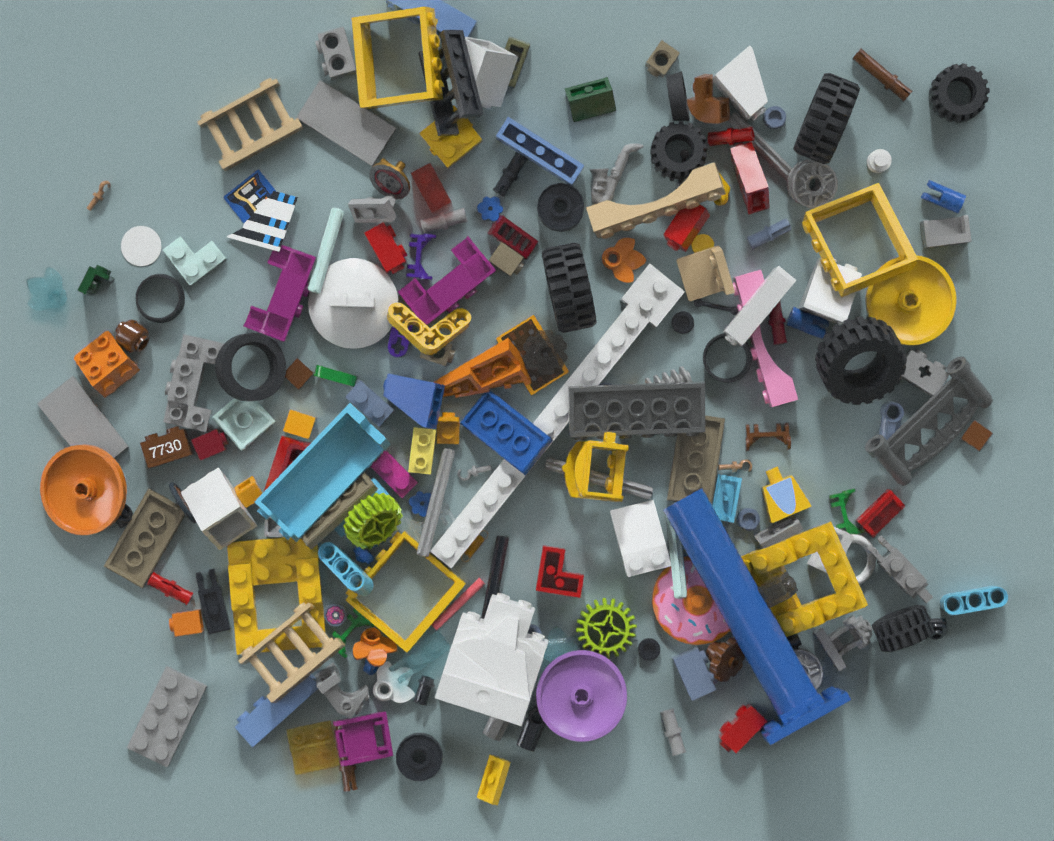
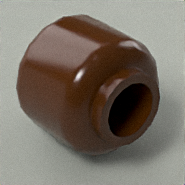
[116,319,150,353]

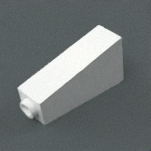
[723,266,796,346]

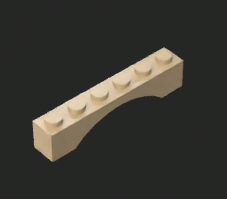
[586,163,726,239]

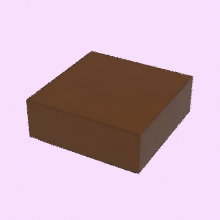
[285,358,314,390]
[961,420,993,452]

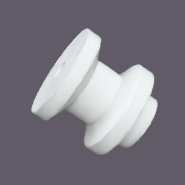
[867,149,892,173]

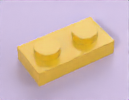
[477,754,511,805]

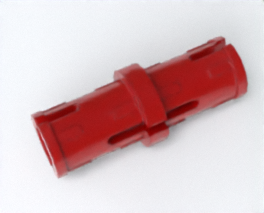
[707,126,755,147]
[147,572,193,606]

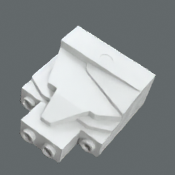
[435,593,549,726]

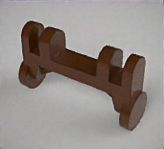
[745,423,791,451]

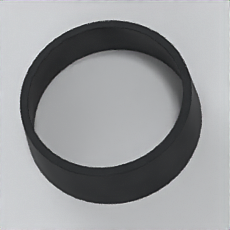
[666,71,690,121]
[136,274,185,323]
[703,333,752,383]

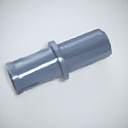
[747,219,792,250]

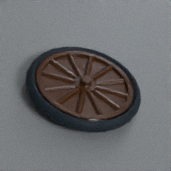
[169,482,197,523]

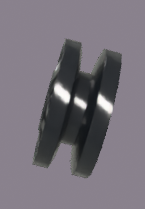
[537,183,584,232]
[396,733,443,781]

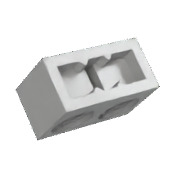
[315,27,357,80]

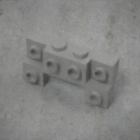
[163,334,224,432]

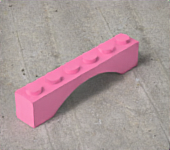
[733,270,798,407]

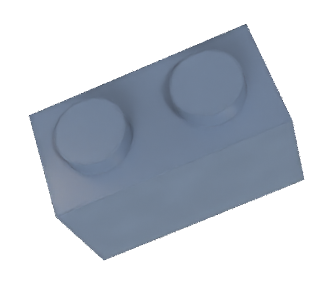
[345,380,395,427]
[672,647,718,701]

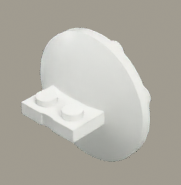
[308,259,399,349]

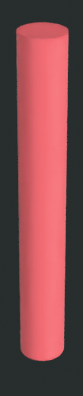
[431,578,485,630]

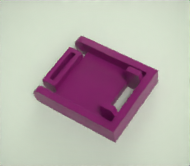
[333,711,394,766]

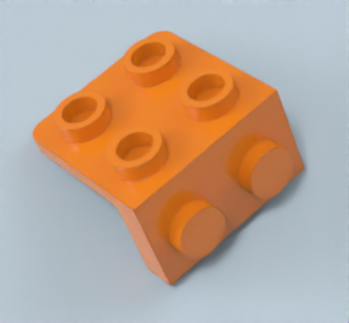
[74,331,140,398]

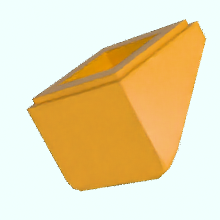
[234,476,263,508]

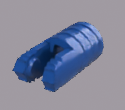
[921,180,966,214]
[786,307,829,339]

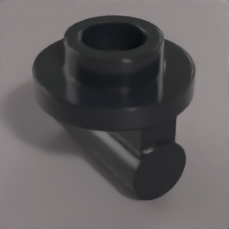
[116,504,133,529]
[929,618,947,640]

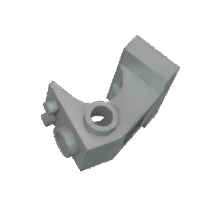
[813,615,873,671]
[315,662,370,719]

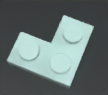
[163,236,226,286]

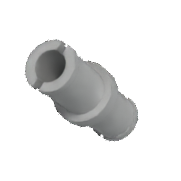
[420,208,468,234]
[660,708,686,756]

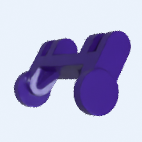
[406,234,436,280]

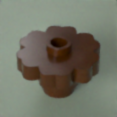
[706,637,746,682]

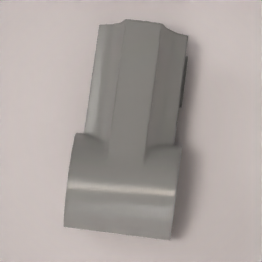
[482,716,509,742]

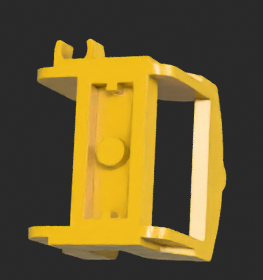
[561,432,629,502]

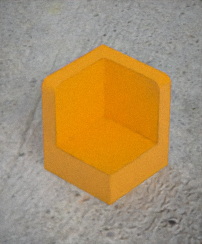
[283,410,317,439]

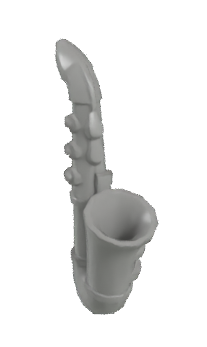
[590,144,643,205]

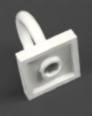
[807,526,876,585]

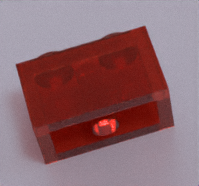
[410,163,452,215]

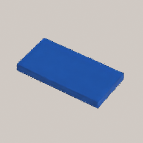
[460,390,553,476]

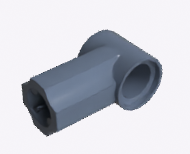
[879,401,904,440]

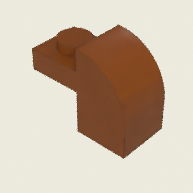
[687,74,730,124]

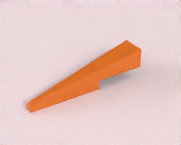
[433,338,531,398]

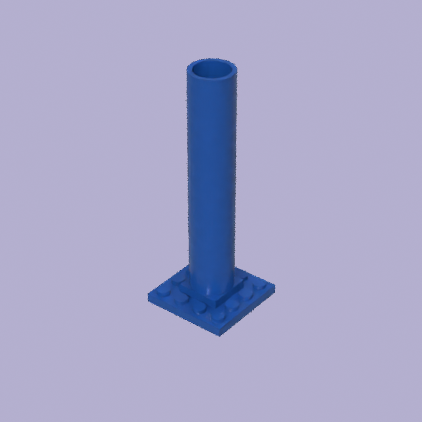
[663,488,851,745]

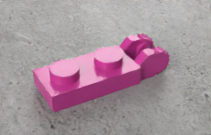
[370,451,418,498]

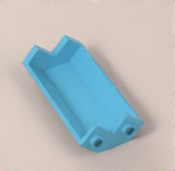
[255,403,391,542]

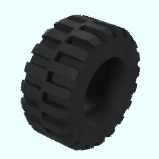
[793,73,860,164]
[542,242,597,333]
[815,316,907,405]

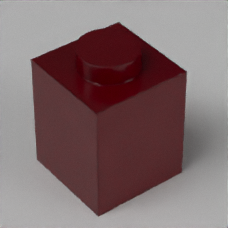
[191,429,229,461]

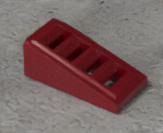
[487,215,539,260]

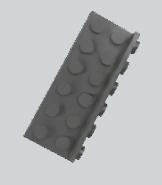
[568,382,705,440]

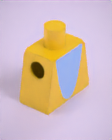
[761,466,812,523]

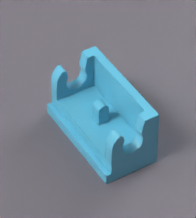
[712,474,742,523]

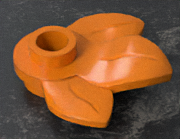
[602,238,647,283]
[353,628,397,667]

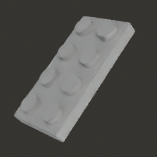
[127,666,207,767]

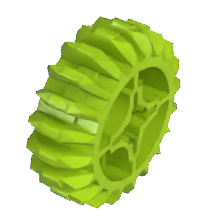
[343,492,403,549]
[576,598,637,659]

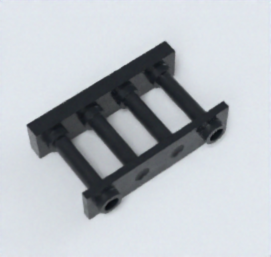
[418,30,484,136]

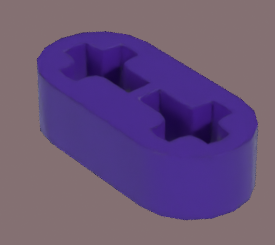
[388,315,413,357]

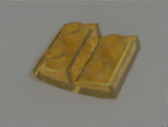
[286,720,340,776]

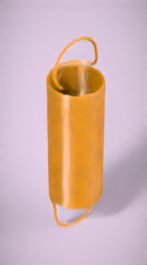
[461,530,488,562]

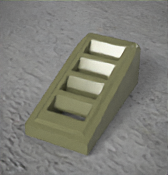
[505,36,530,88]

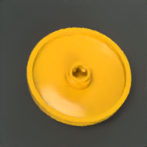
[865,255,956,345]

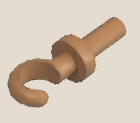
[86,181,111,211]
[718,459,752,473]

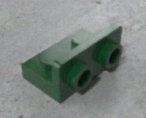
[77,265,114,296]

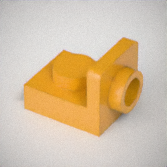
[437,412,460,444]

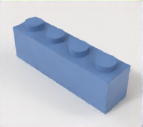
[386,0,477,37]
[496,117,584,186]
[235,665,318,747]

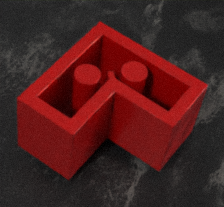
[535,545,584,598]

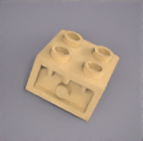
[676,245,735,301]

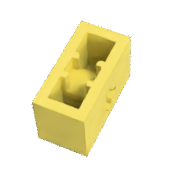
[408,427,437,475]

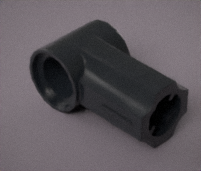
[516,706,546,752]

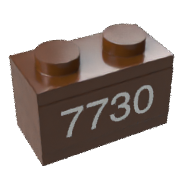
[140,426,194,469]

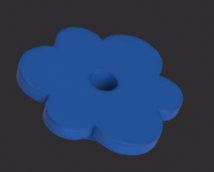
[477,196,503,221]
[409,491,431,517]

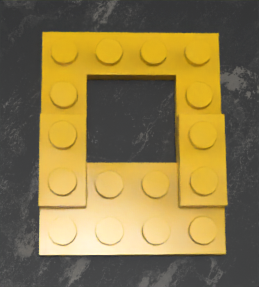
[741,521,868,637]
[227,537,326,655]

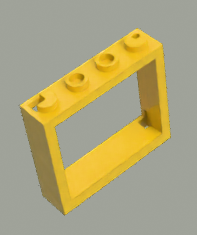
[352,7,444,109]
[802,183,918,298]
[345,531,466,652]

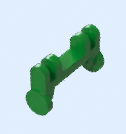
[829,488,865,534]
[332,608,375,659]

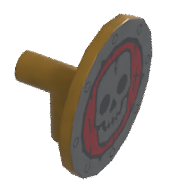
[369,158,410,199]

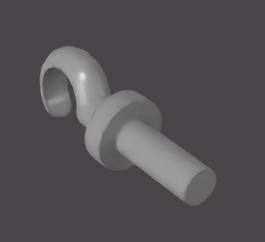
[457,465,492,481]

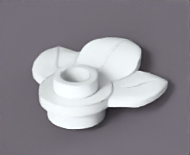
[373,661,415,703]

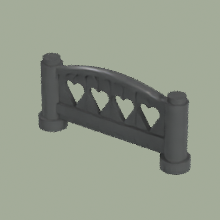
[865,356,993,486]

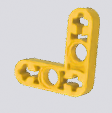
[386,303,471,355]

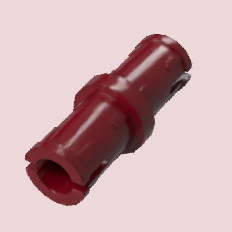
[768,300,788,345]

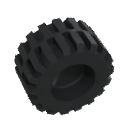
[929,63,990,123]
[650,121,708,182]
[872,605,935,652]

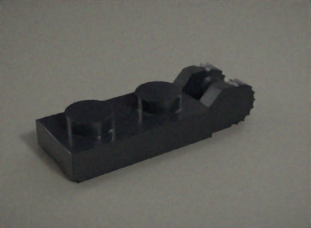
[195,568,232,635]

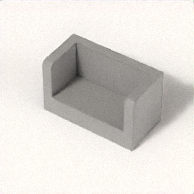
[920,215,972,249]

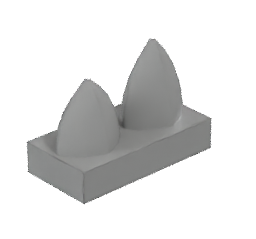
[348,194,396,223]
[754,514,803,549]

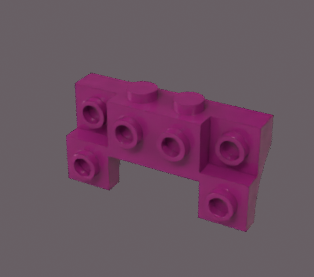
[398,236,496,325]
[243,245,317,342]

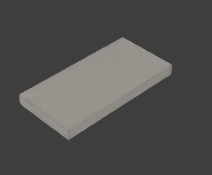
[296,80,396,166]
[37,376,129,458]

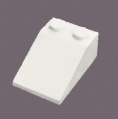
[610,500,671,577]

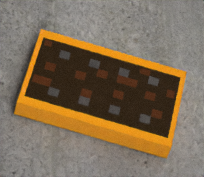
[496,315,569,396]

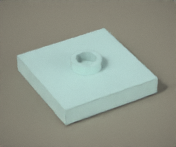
[212,398,276,452]

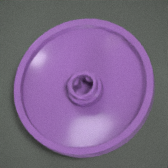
[536,650,627,742]

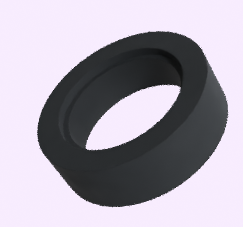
[215,333,286,401]

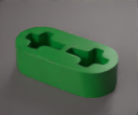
[313,365,358,387]

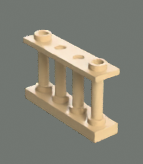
[197,78,304,171]
[238,603,346,703]

